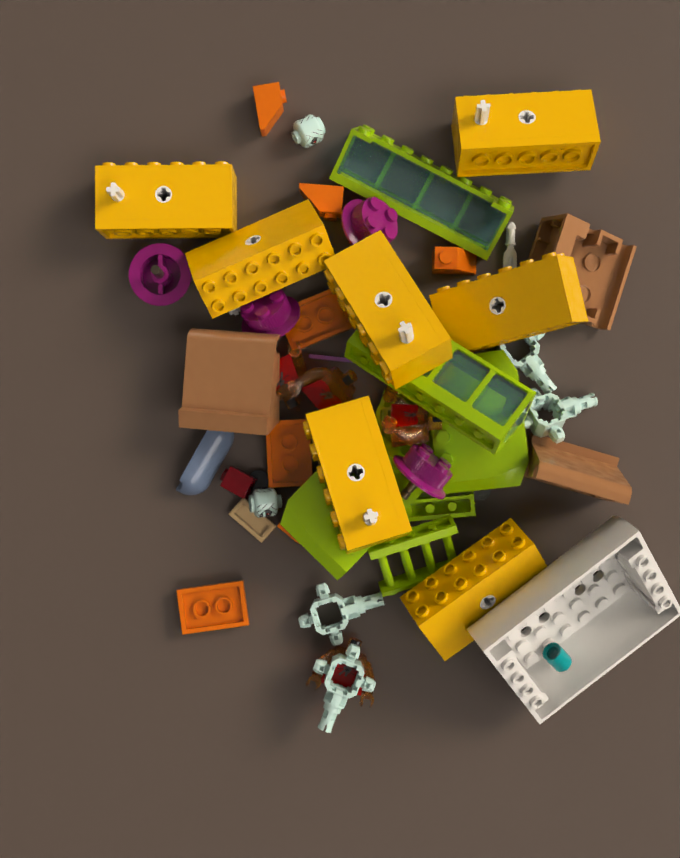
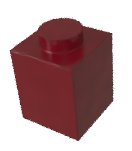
[220,466,258,499]

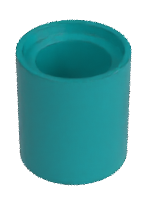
[542,643,572,672]

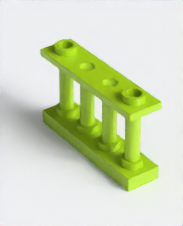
[368,515,458,597]

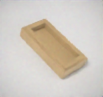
[229,498,276,543]

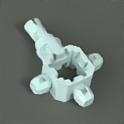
[496,333,557,394]
[524,388,598,444]
[298,582,385,646]
[313,643,376,733]

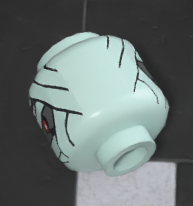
[291,114,326,148]
[249,488,282,518]

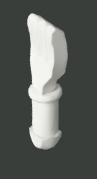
[503,222,517,268]

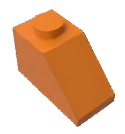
[253,82,287,137]
[299,183,344,221]
[432,246,477,275]

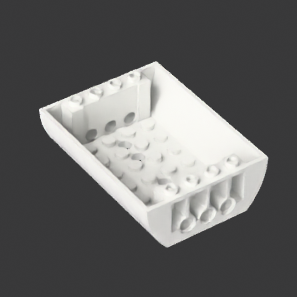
[467,516,680,724]

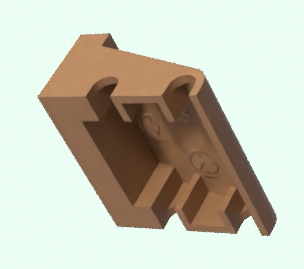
[528,213,637,330]
[178,328,280,436]
[524,433,632,505]

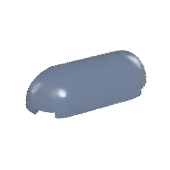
[176,430,234,496]

